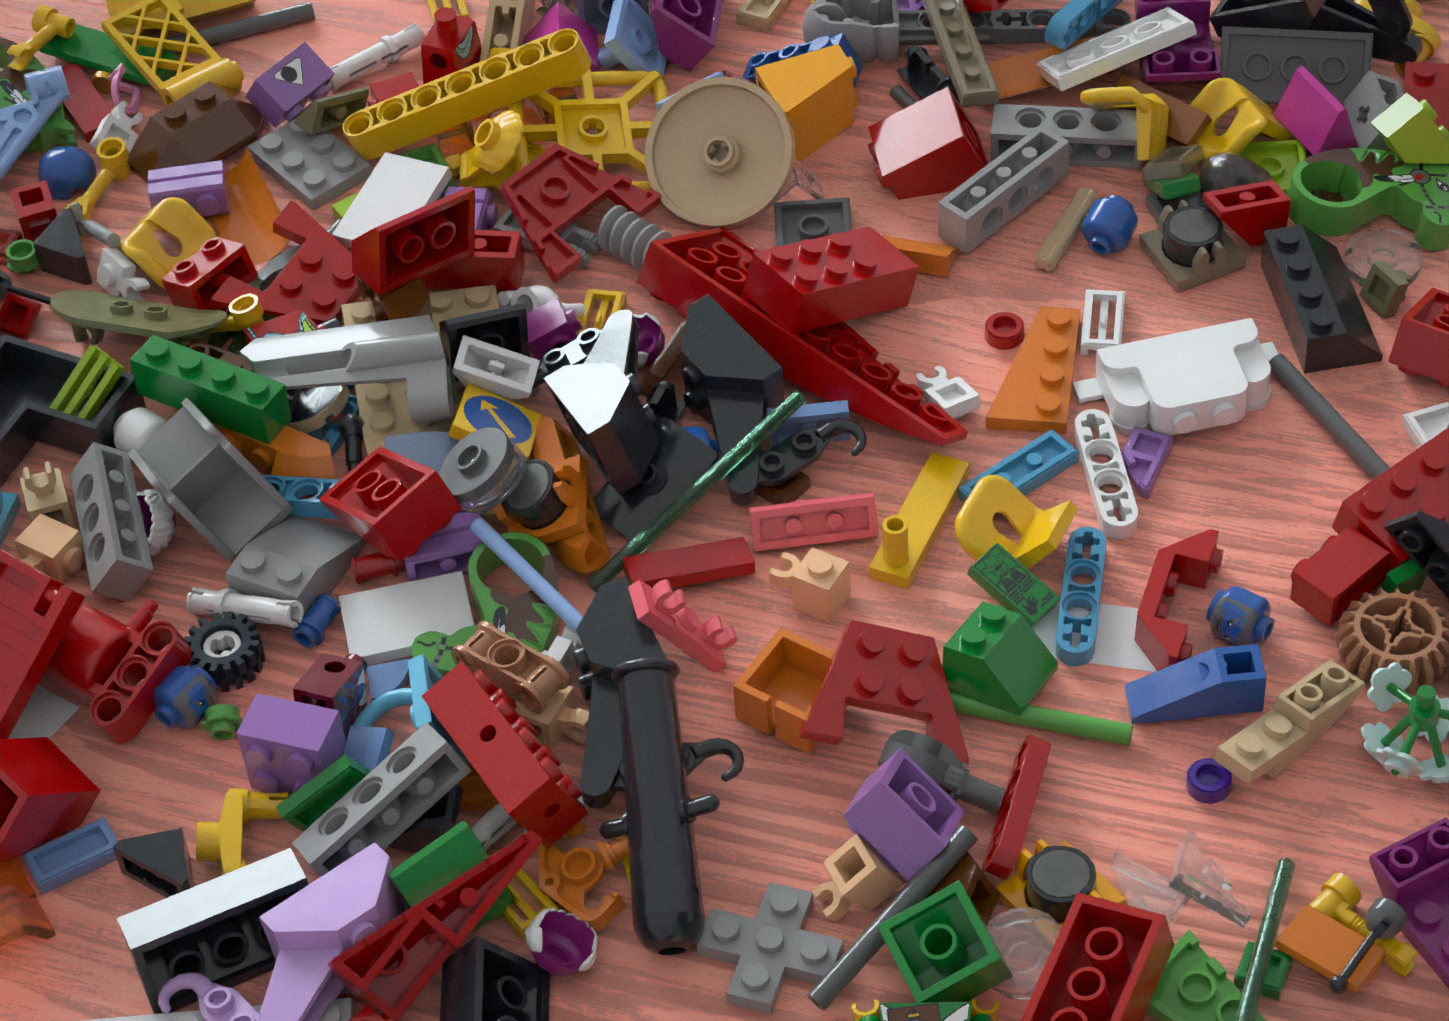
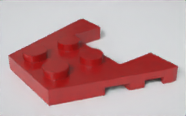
[501,143,662,284]
[211,200,360,325]
[799,620,969,765]

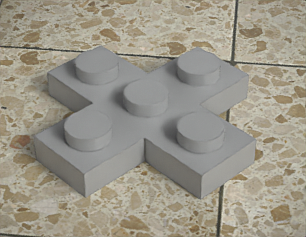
[697,882,844,1015]

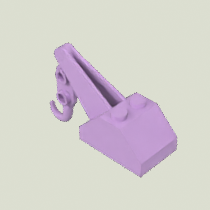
[158,842,407,1021]

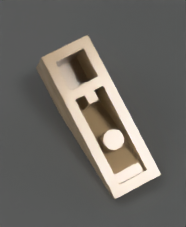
[480,0,536,62]

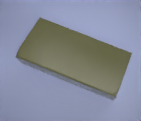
[294,87,369,135]

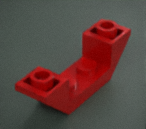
[1134,529,1224,671]

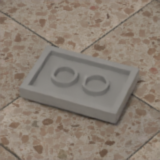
[247,118,372,211]

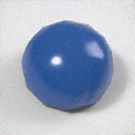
[38,146,96,200]

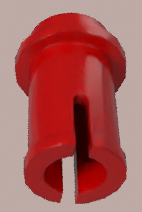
[350,552,406,584]

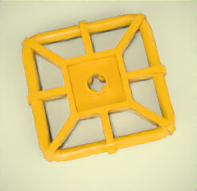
[508,69,669,201]

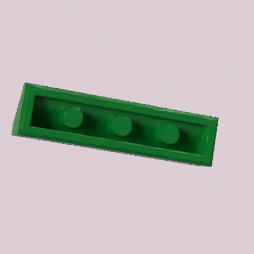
[38,24,178,87]

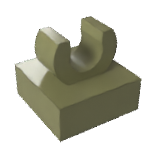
[1359,261,1413,317]

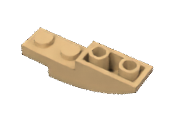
[1214,659,1365,785]

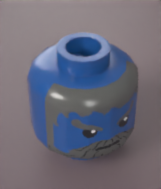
[1206,586,1275,646]
[154,665,217,729]

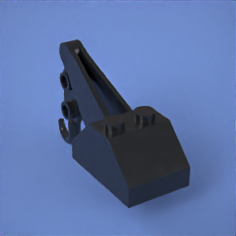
[1209,0,1423,65]
[681,294,867,505]
[532,310,660,495]
[572,576,744,809]

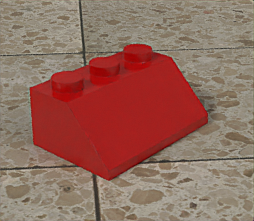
[351,186,475,295]

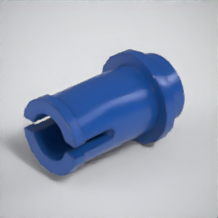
[292,594,341,648]

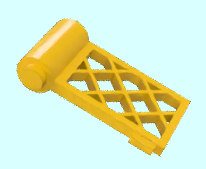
[101,0,244,106]

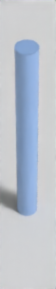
[470,517,583,633]

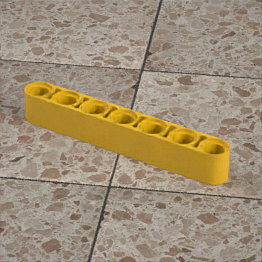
[342,28,592,160]

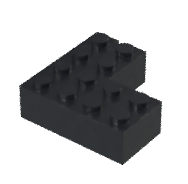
[0,334,146,487]

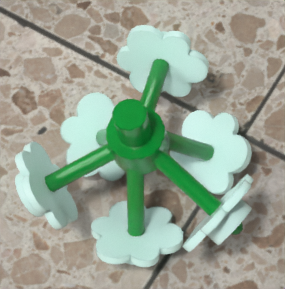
[1361,662,1449,784]

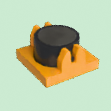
[996,838,1126,951]

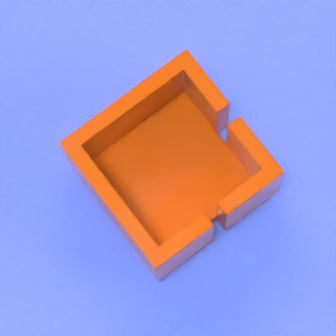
[733,628,848,754]

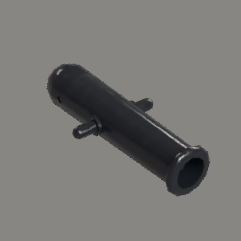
[599,657,720,955]

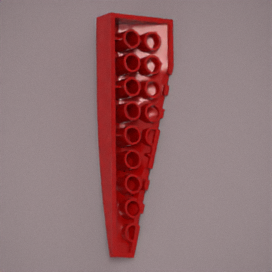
[637,227,968,446]

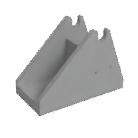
[127,398,294,563]

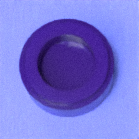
[1186,758,1232,804]

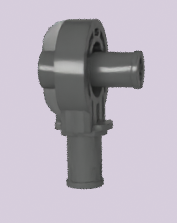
[877,730,1006,815]

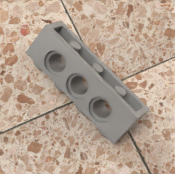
[991,104,1142,169]
[938,125,1069,254]
[70,442,153,602]
[292,722,472,877]

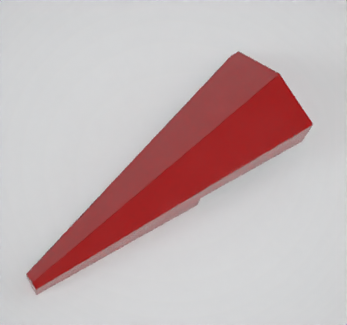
[327,830,543,1021]

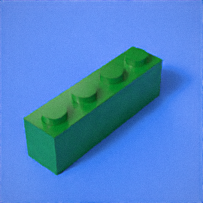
[129,335,292,444]

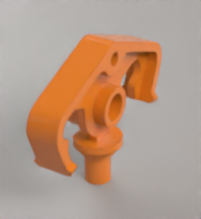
[538,820,629,931]

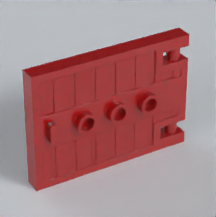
[0,549,85,739]

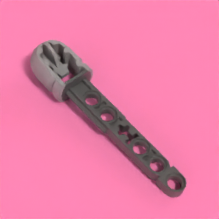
[802,0,1131,63]

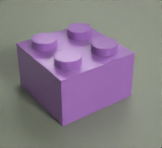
[236,693,346,796]
[843,748,965,881]

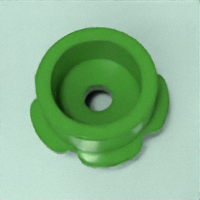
[5,239,39,274]
[201,704,243,740]

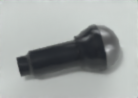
[338,414,364,472]

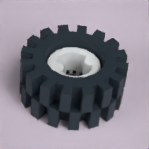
[184,612,265,692]

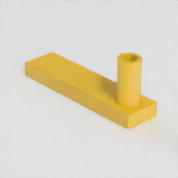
[869,452,970,590]

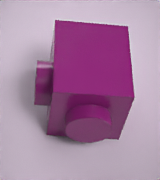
[527,298,584,365]

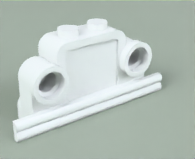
[1072,318,1278,436]

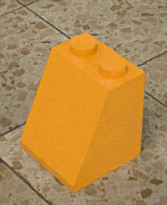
[755,44,858,166]

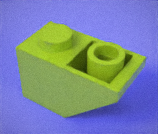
[1370,93,1449,164]

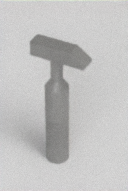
[69,202,121,248]

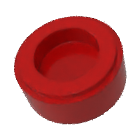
[985,312,1024,350]

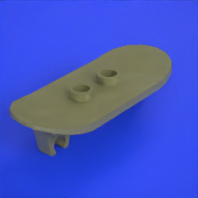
[50,289,228,347]

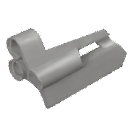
[240,315,457,424]

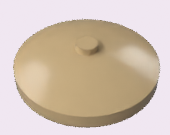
[645,77,795,229]

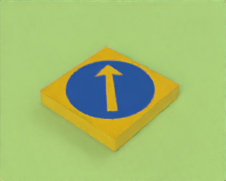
[448,383,542,466]

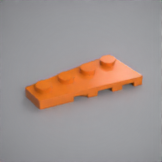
[986,306,1081,434]

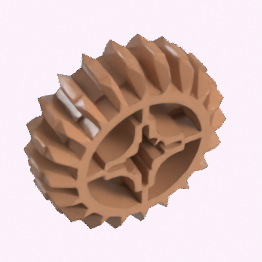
[1336,586,1449,694]

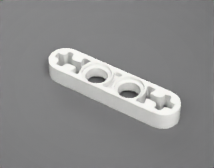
[1074,409,1138,540]

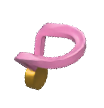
[91,63,144,115]

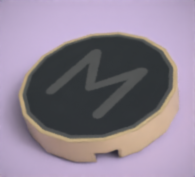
[286,385,349,434]

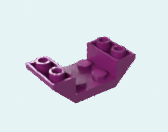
[1135,0,1221,86]
[1369,817,1449,989]

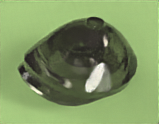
[1199,152,1273,195]

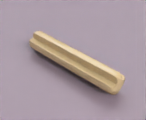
[1035,186,1098,272]

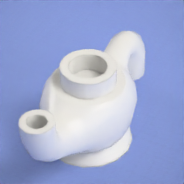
[498,285,586,317]

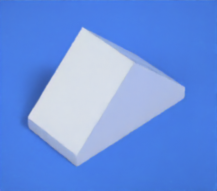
[452,335,540,400]

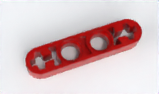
[982,734,1051,880]

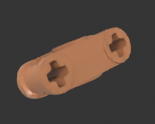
[451,621,571,714]

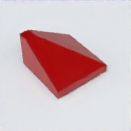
[0,292,42,340]

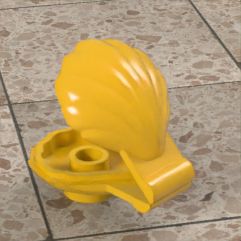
[460,110,545,193]

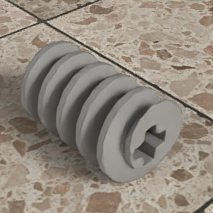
[598,205,672,271]

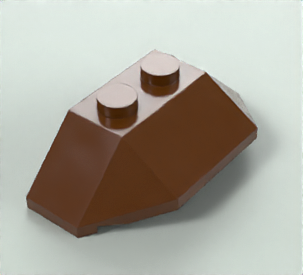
[128,82,265,183]

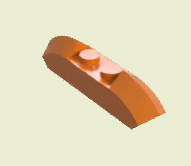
[173,408,337,479]
[532,416,610,574]

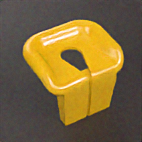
[1190,78,1292,169]
[1080,86,1169,162]
[116,197,217,289]
[955,475,1079,569]

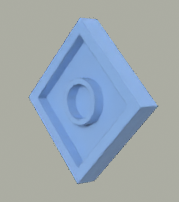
[598,0,667,75]

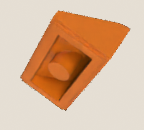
[882,235,957,278]
[1274,905,1386,993]

